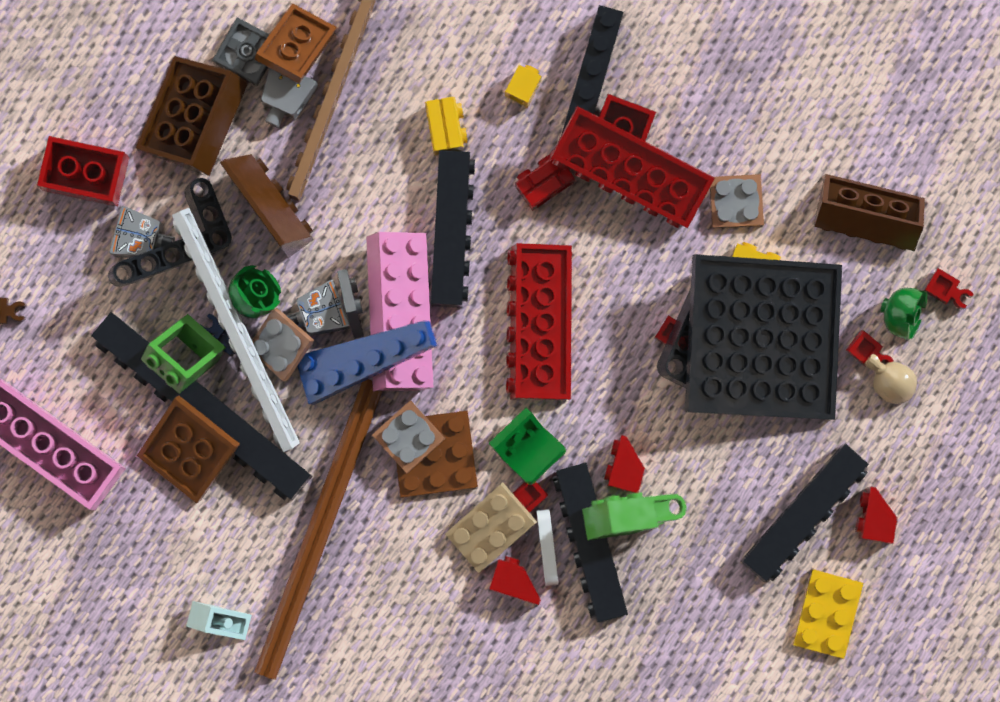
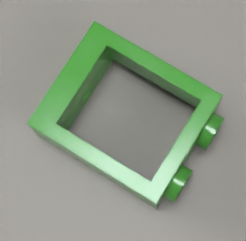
[141,314,226,394]

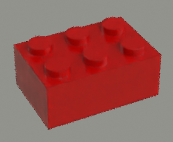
[37,136,129,207]

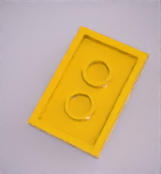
[793,569,863,659]

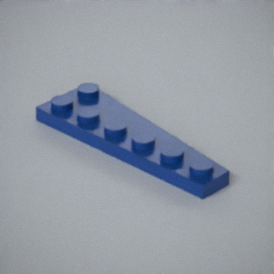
[297,321,437,405]

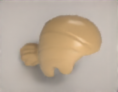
[865,354,917,404]

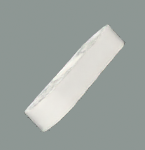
[536,509,558,586]

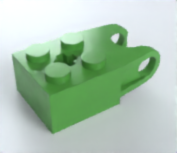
[582,493,686,540]

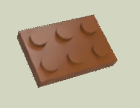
[255,3,337,84]

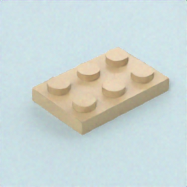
[445,483,537,573]

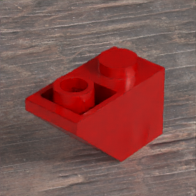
[604,435,645,493]
[855,487,897,544]

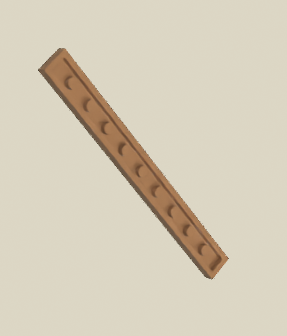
[286,0,376,201]

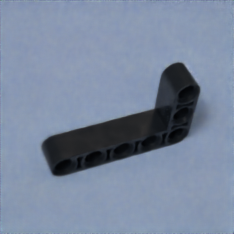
[108,178,232,287]
[657,288,691,389]

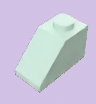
[186,601,252,640]

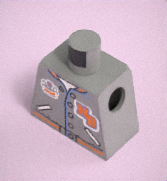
[110,206,175,258]
[287,279,351,336]

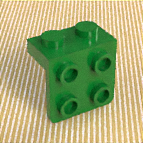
[489,408,566,485]

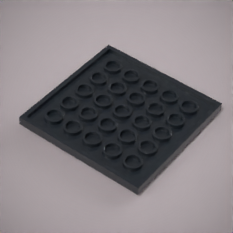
[685,254,842,420]

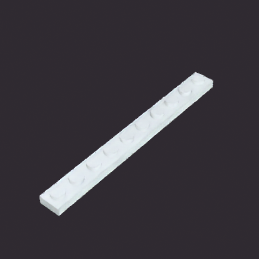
[172,208,300,452]

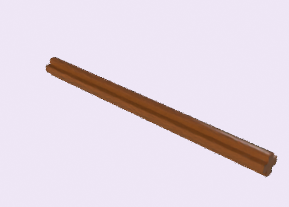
[254,379,382,680]

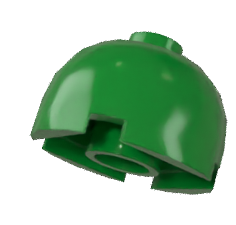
[228,265,281,318]
[881,287,927,340]

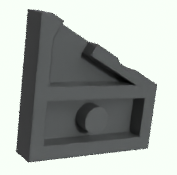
[337,269,364,339]

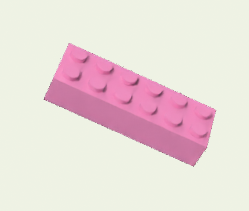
[366,232,433,391]
[0,378,126,511]

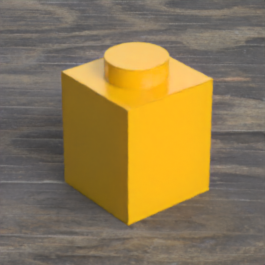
[505,65,542,108]

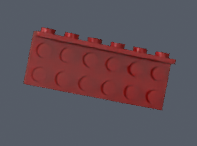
[550,106,715,228]
[506,243,572,400]

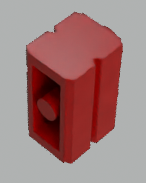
[515,154,575,211]

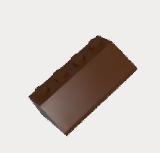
[814,174,925,251]

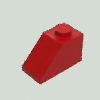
[489,556,541,605]

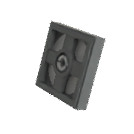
[212,17,270,87]

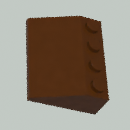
[135,56,248,176]
[220,154,314,258]

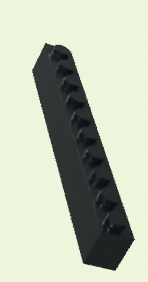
[91,312,313,501]

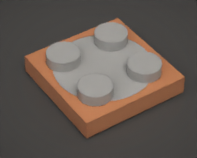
[710,174,764,229]
[252,308,314,381]
[372,400,445,474]

